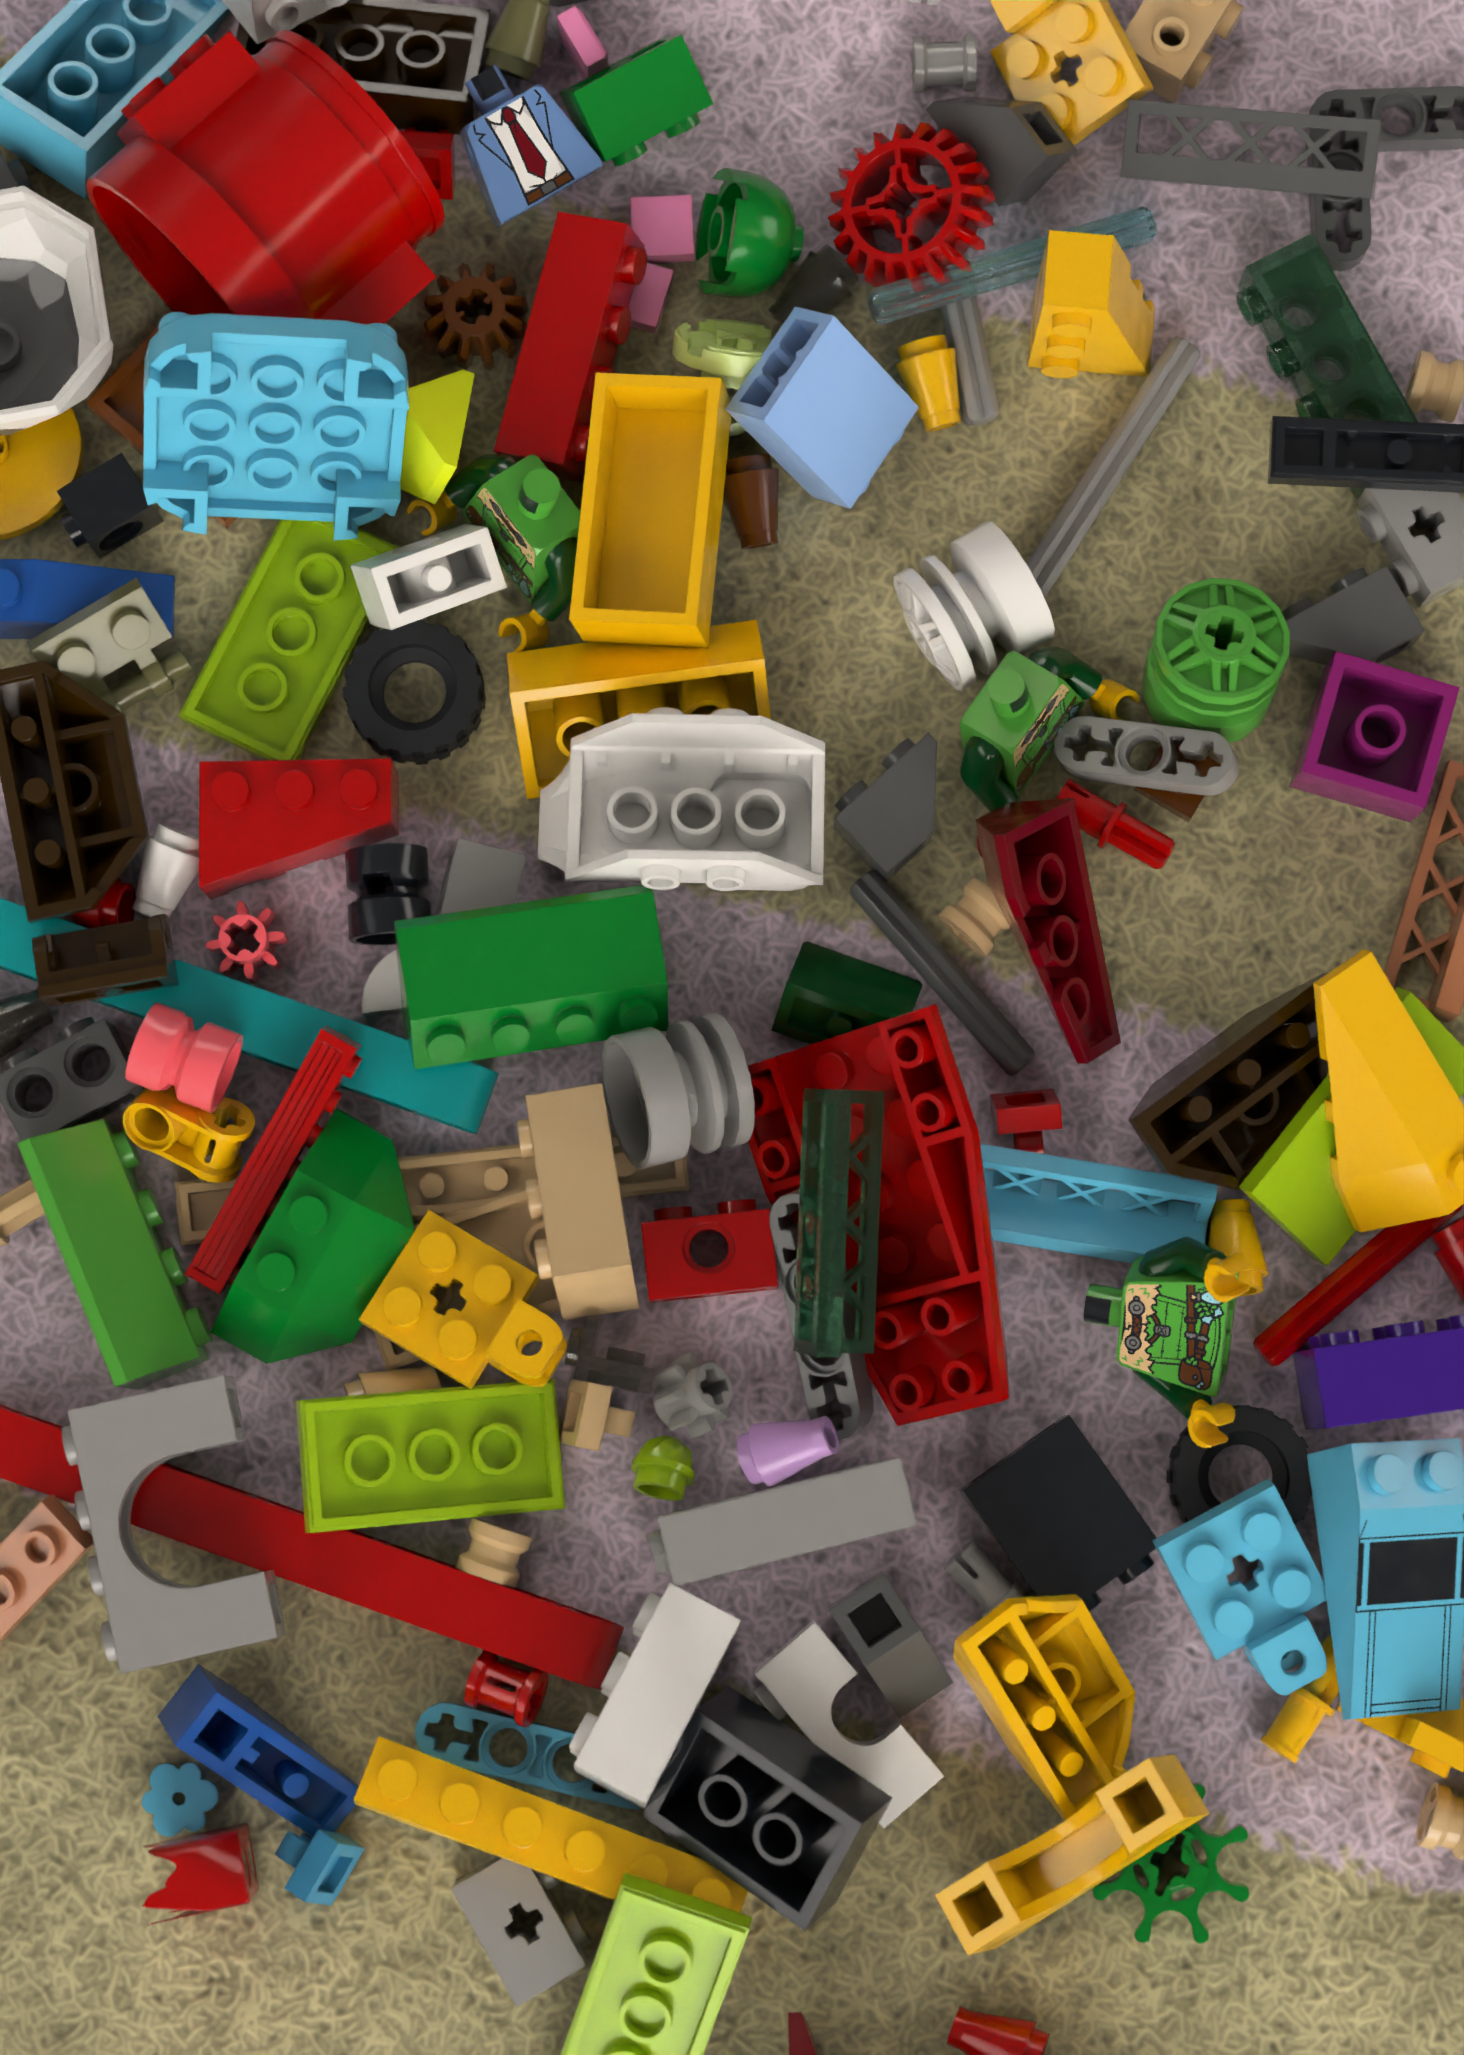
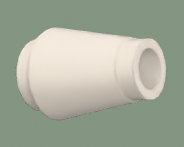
[132,823,199,918]

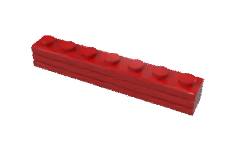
[185,1026,363,1294]

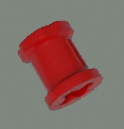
[464,1650,549,1728]

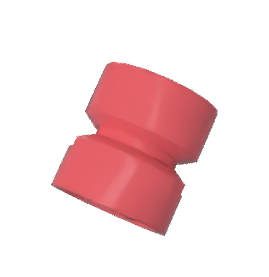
[125,1002,244,1113]

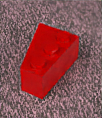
[199,758,399,900]

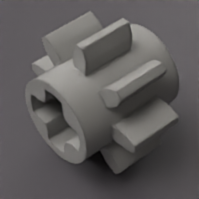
[653,1352,733,1439]

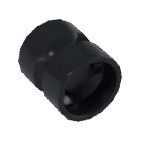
[345,843,431,946]

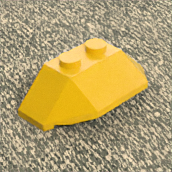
[953,1594,1136,1821]

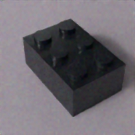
[642,1686,892,1931]

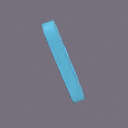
[415,1702,642,1810]

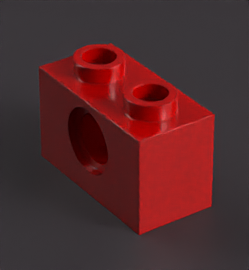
[641,1199,778,1303]

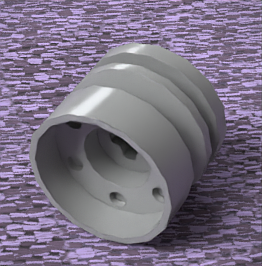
[602,1012,755,1170]

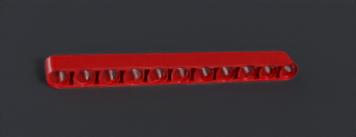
[0,1404,624,1690]

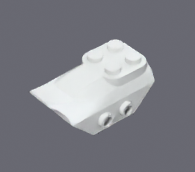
[537,707,825,891]

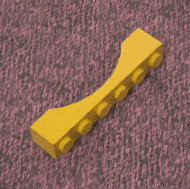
[354,1736,748,1913]

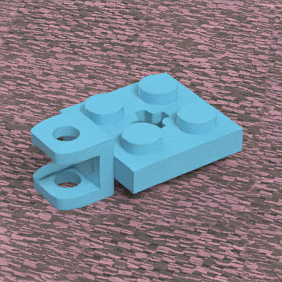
[1153,1479,1327,1696]

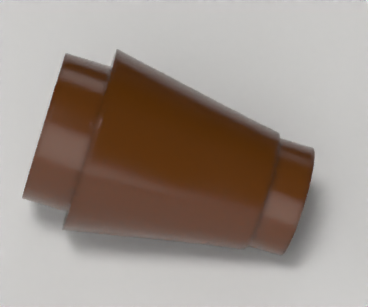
[723,454,779,549]

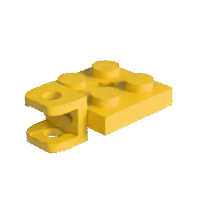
[990,0,1154,145]
[359,1210,568,1390]

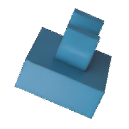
[275,1829,365,1906]

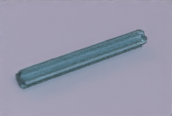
[867,206,1157,325]

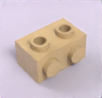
[1124,0,1245,103]

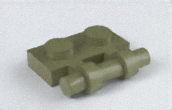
[27,578,193,715]

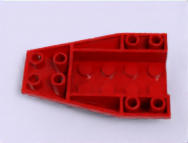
[748,1004,1009,1426]

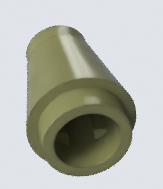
[483,0,551,82]

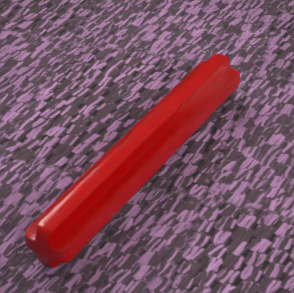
[1253,1205,1463,1367]

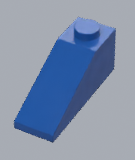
[0,559,175,639]
[157,1664,359,1838]

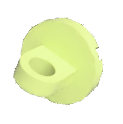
[672,319,772,436]

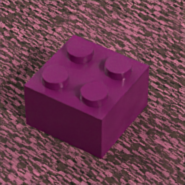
[1289,651,1460,823]

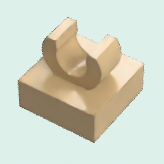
[559,1379,635,1451]

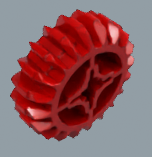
[828,122,996,295]

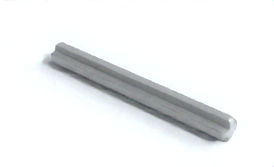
[1026,336,1200,598]

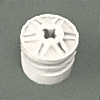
[893,522,1055,691]

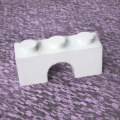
[753,1620,944,1828]

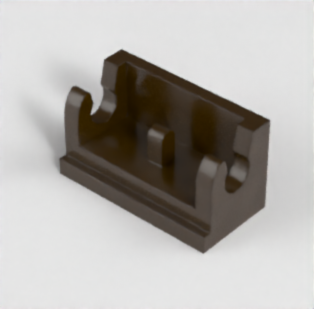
[32,914,179,1007]

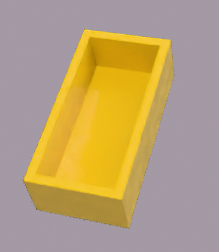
[569,372,731,648]

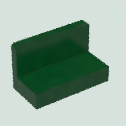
[771,942,922,1045]

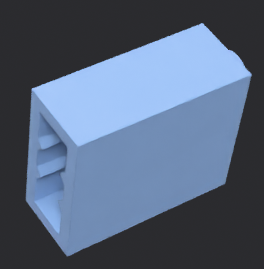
[725,306,919,509]

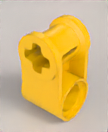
[123,1085,256,1183]

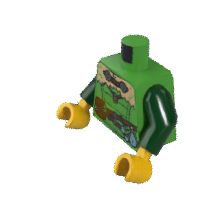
[407,454,580,652]
[960,647,1140,812]
[1083,1237,1250,1448]

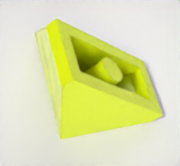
[400,369,475,504]

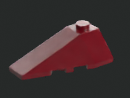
[975,798,1121,1064]

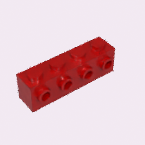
[493,211,647,483]

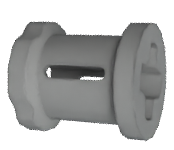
[912,35,977,93]

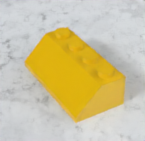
[507,620,771,799]

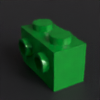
[559,34,714,167]

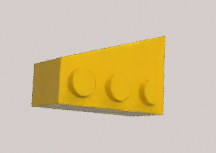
[1027,230,1155,379]

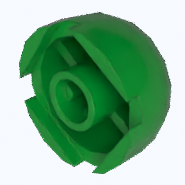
[696,168,804,298]

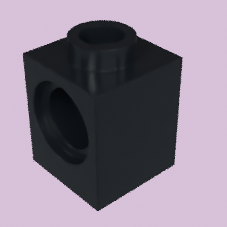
[57,453,164,559]

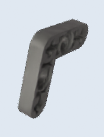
[1305,86,1464,271]

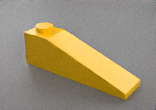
[1313,949,1464,1232]

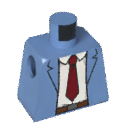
[460,65,603,229]

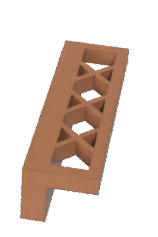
[1383,760,1464,1023]

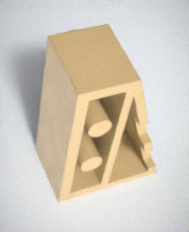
[517,1083,639,1321]

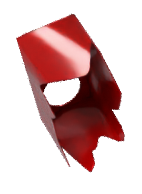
[142,1823,259,1926]

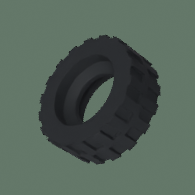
[343,619,486,765]
[1166,1405,1312,1525]

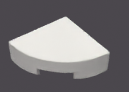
[361,950,402,1017]

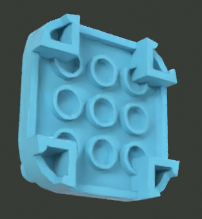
[143,312,409,540]

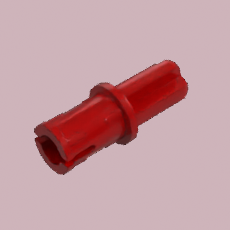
[1056,778,1175,869]

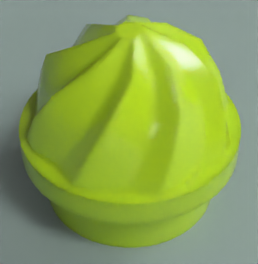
[631,1435,696,1501]

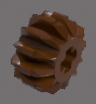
[424,262,529,371]

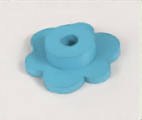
[142,1762,219,1837]

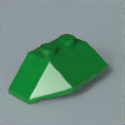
[211,1108,416,1364]

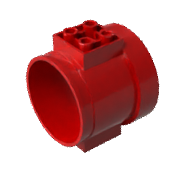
[86,30,445,325]

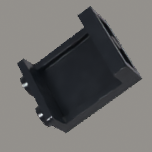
[959,1415,1156,1611]

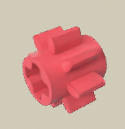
[205,901,289,984]

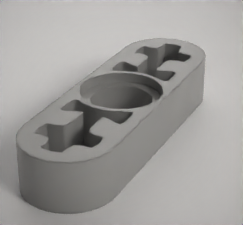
[1054,716,1239,796]

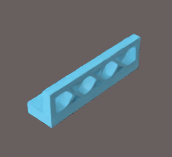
[980,1144,1217,1264]

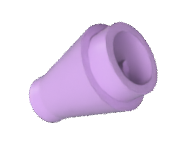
[737,1416,839,1486]

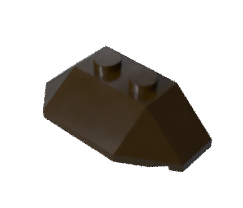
[0,660,149,923]
[1128,972,1329,1190]

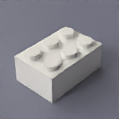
[569,1583,741,1810]

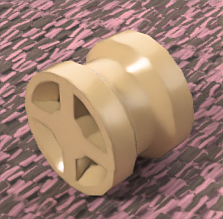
[1402,350,1464,423]
[938,877,1011,957]
[455,1517,533,1588]
[1416,1782,1464,1861]

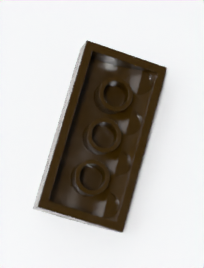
[236,0,491,135]

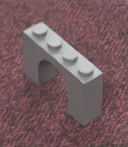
[62,1375,287,1674]

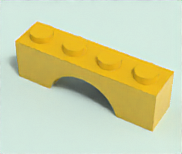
[935,1754,1210,1955]

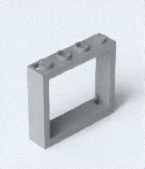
[648,1457,917,1586]

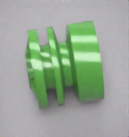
[1142,578,1290,743]

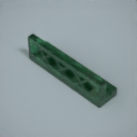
[793,1088,884,1357]

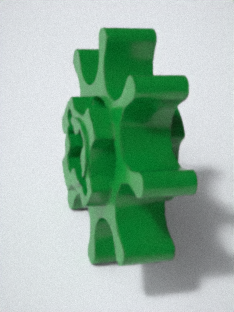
[1093,1782,1249,1944]

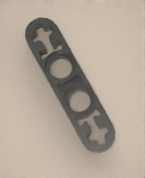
[769,1187,874,1440]

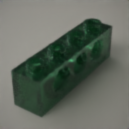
[1236,233,1418,499]

